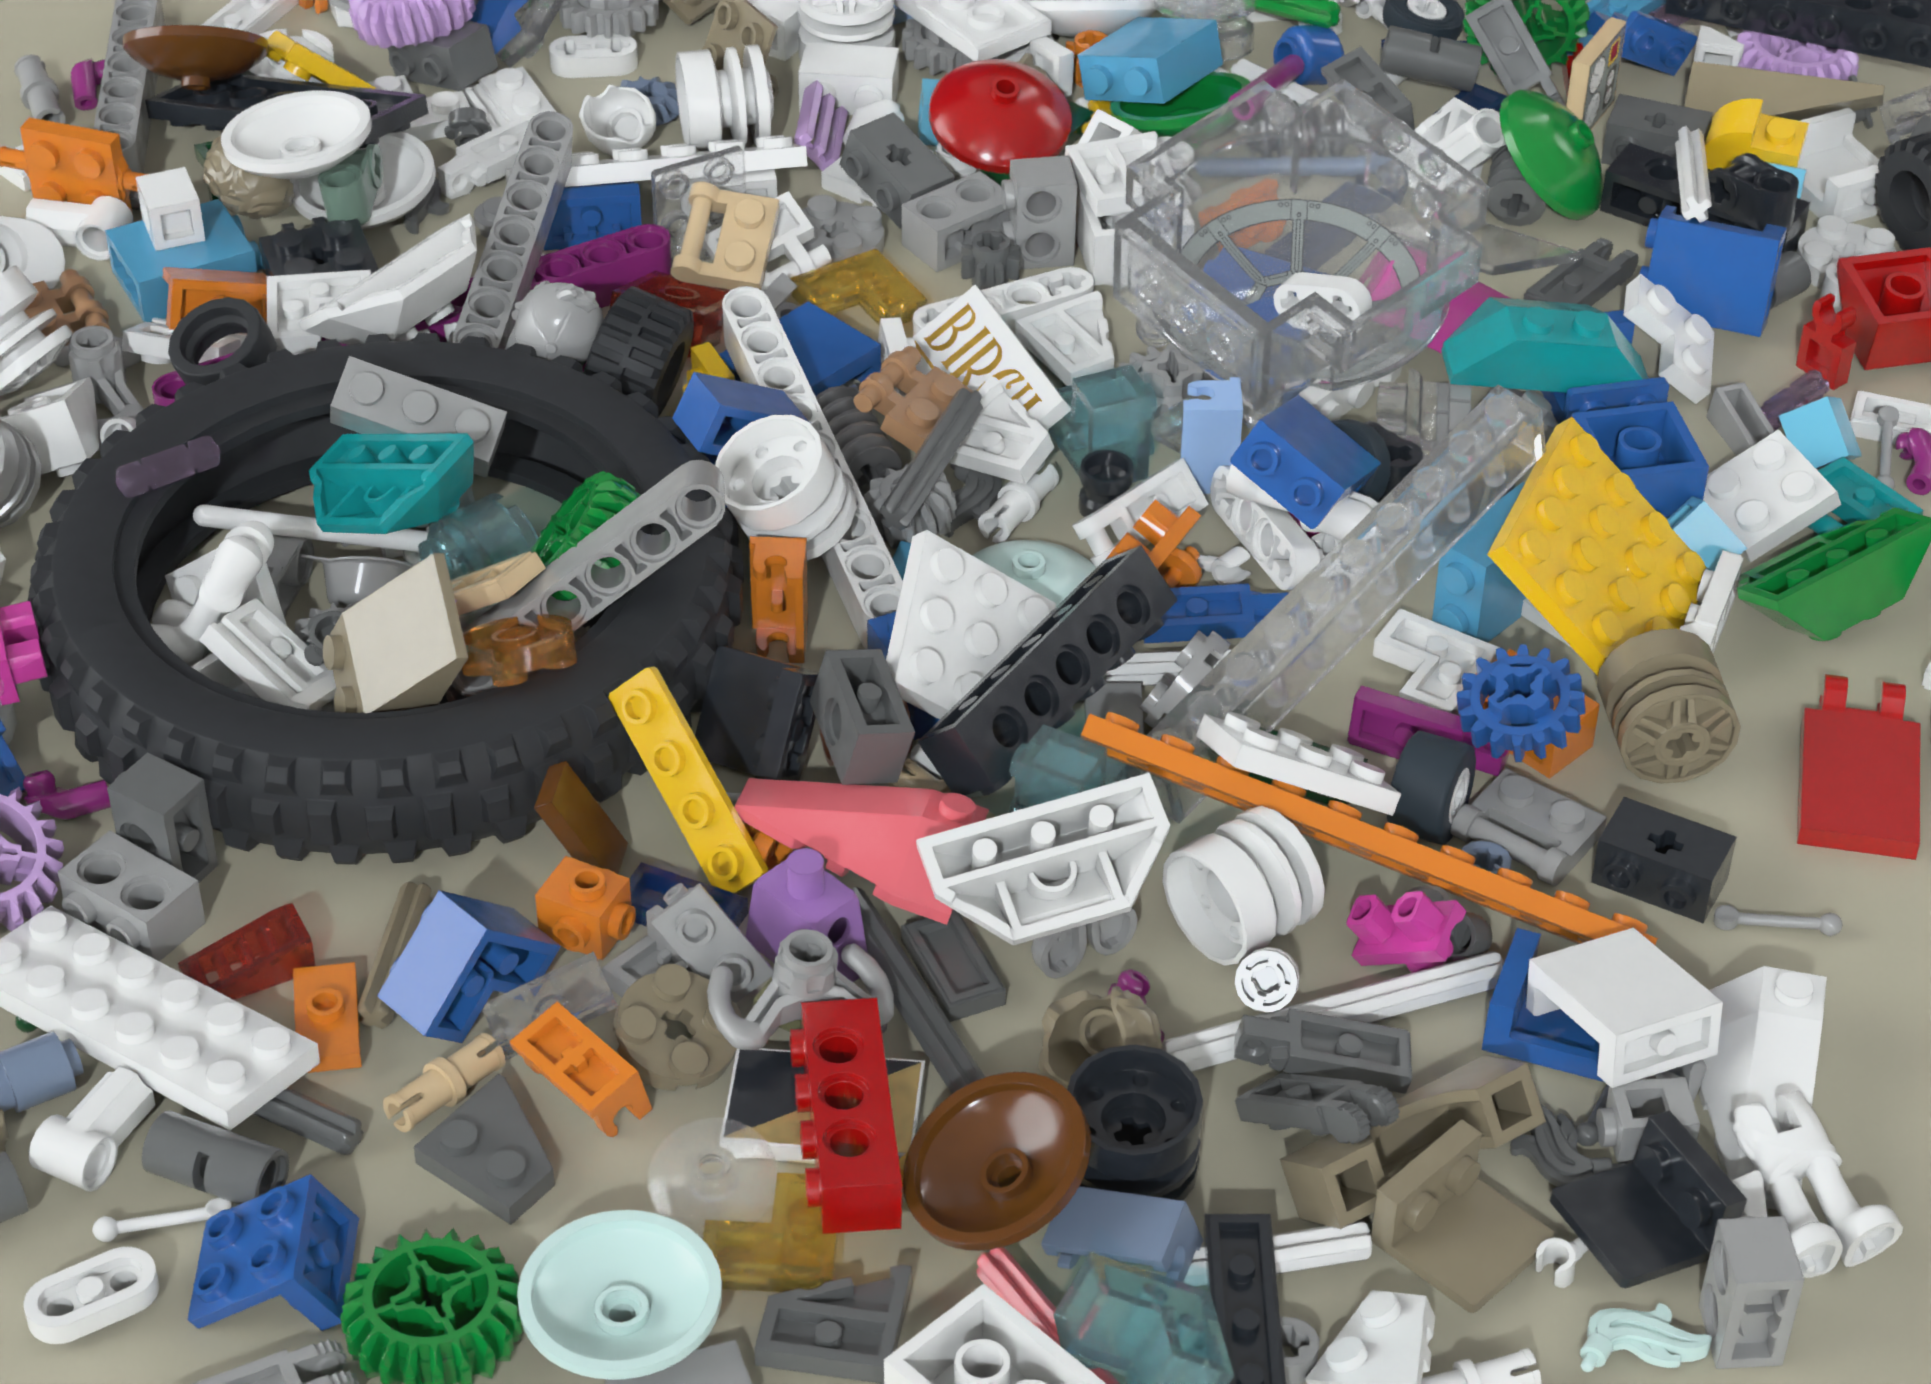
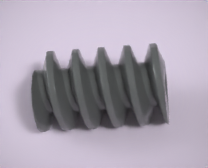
[1484,145,1546,226]

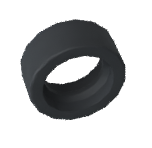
[168,297,277,386]

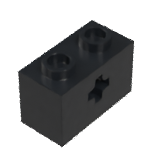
[1591,797,1737,924]

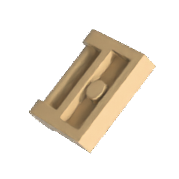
[671,181,780,290]

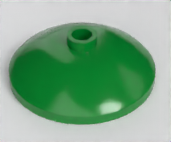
[1110,72,1250,145]
[1500,89,1603,220]

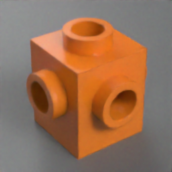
[535,856,636,960]

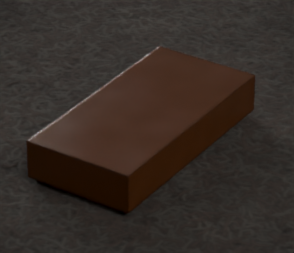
[534,761,628,874]

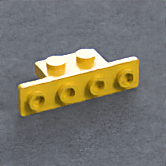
[609,667,768,900]

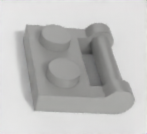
[1450,768,1607,887]

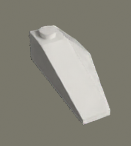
[0,377,100,477]

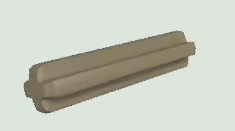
[357,881,433,1029]

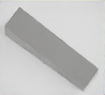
[1706,382,1775,456]

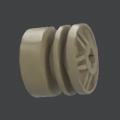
[1597,628,1741,784]

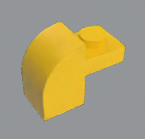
[1705,98,1809,170]

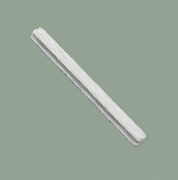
[1163,951,1504,1072]

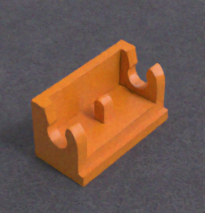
[749,536,808,663]
[509,1002,652,1137]

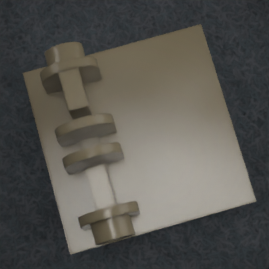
[702,0,779,98]

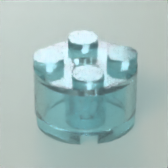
[418,493,539,617]

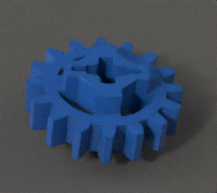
[1456,644,1586,762]

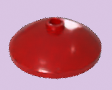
[929,59,1072,173]

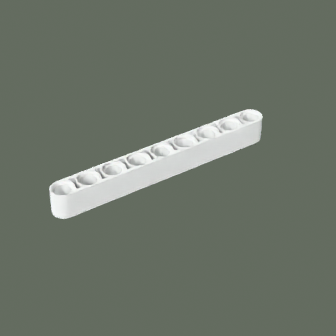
[722,286,903,649]

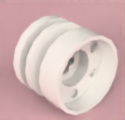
[798,0,895,62]
[675,44,774,152]
[0,265,73,396]
[715,415,856,560]
[1162,806,1325,966]

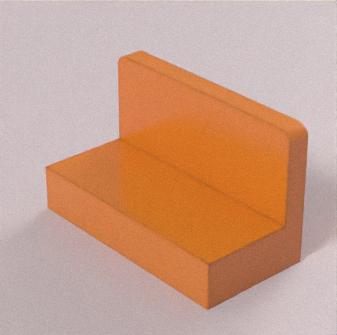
[163,267,267,330]

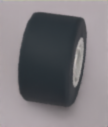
[1387,731,1476,845]

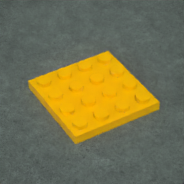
[1487,417,1708,676]

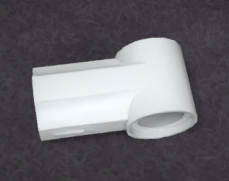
[1416,108,1506,192]
[26,196,133,261]
[29,1066,155,1192]

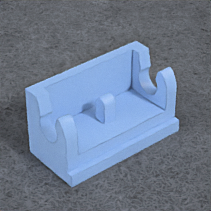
[1180,377,1243,494]

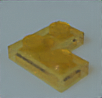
[790,248,927,326]
[703,1172,838,1292]

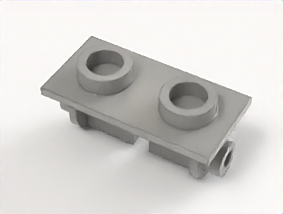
[650,883,773,1003]

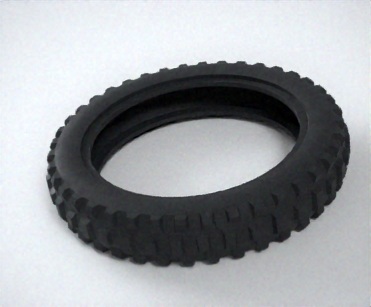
[28,333,744,865]

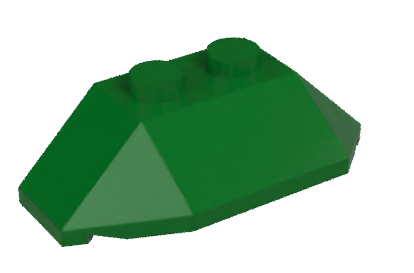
[1737,507,1931,641]

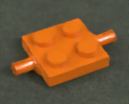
[0,117,148,213]

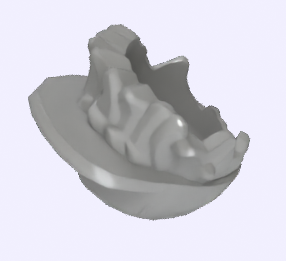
[505,280,604,367]

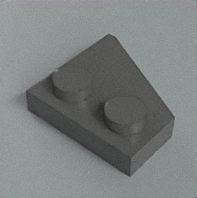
[414,1073,555,1225]
[754,1265,912,1384]

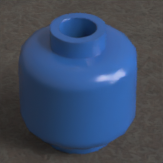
[1273,25,1344,86]

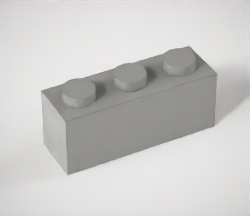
[330,356,507,478]

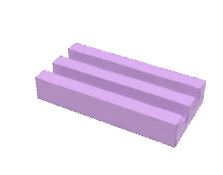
[794,80,848,171]

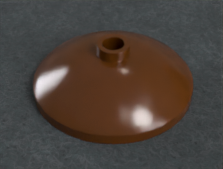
[123,25,269,91]
[903,1072,1091,1251]

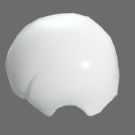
[579,84,657,155]

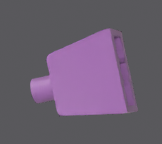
[746,848,867,982]

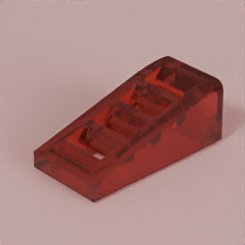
[178,903,316,1000]

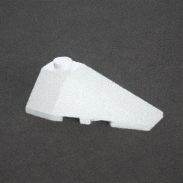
[1699,966,1827,1210]

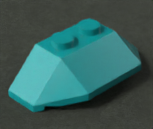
[1441,297,1648,393]
[309,433,474,534]

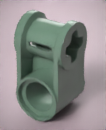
[318,144,383,226]

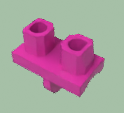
[0,601,48,706]
[1346,891,1466,973]

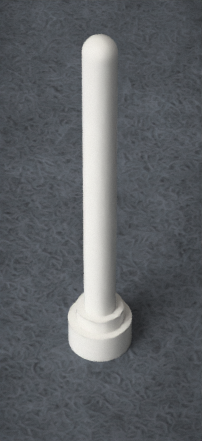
[193,504,462,568]

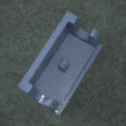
[1041,1186,1203,1285]

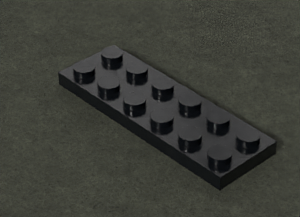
[145,74,428,149]

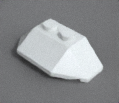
[298,214,477,345]
[916,773,1170,946]

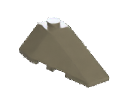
[1685,61,1885,121]

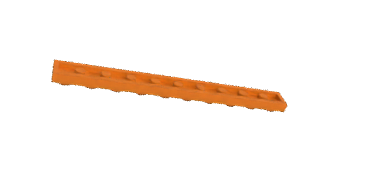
[1081,712,1658,945]

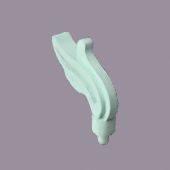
[1580,1303,1712,1372]

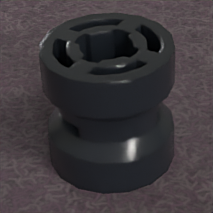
[1078,449,1134,517]

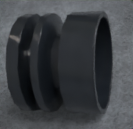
[1067,1044,1203,1201]

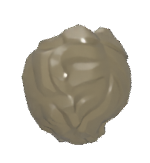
[203,136,295,219]
[1038,986,1163,1089]

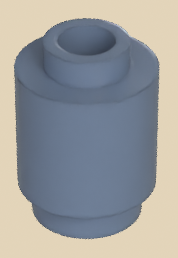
[0,1031,84,1113]

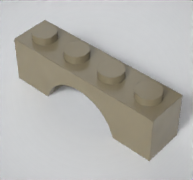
[1280,1056,1546,1229]

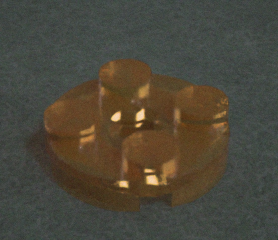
[461,614,577,687]

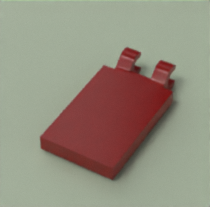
[1797,674,1921,860]

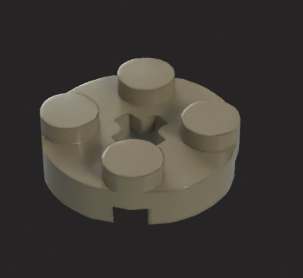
[613,963,742,1091]

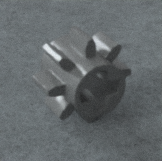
[961,231,1020,290]

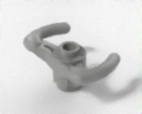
[54,326,144,439]
[707,929,894,1050]

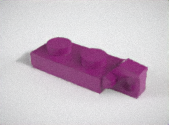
[1347,685,1510,776]

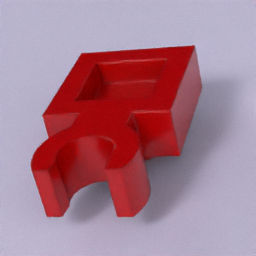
[1796,293,1856,390]

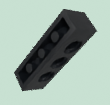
[1600,143,1810,253]

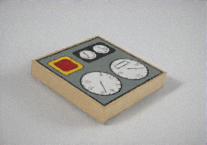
[1566,17,1627,130]

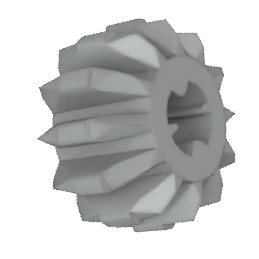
[864,463,957,549]

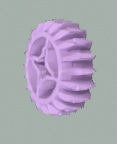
[349,0,476,49]
[1737,29,1859,81]
[0,787,64,932]

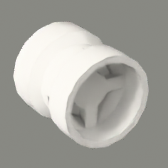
[1235,947,1300,1013]

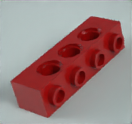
[790,998,902,1234]

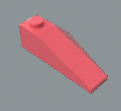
[735,778,989,925]

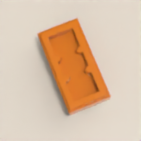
[293,962,362,1073]

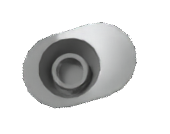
[301,554,414,608]

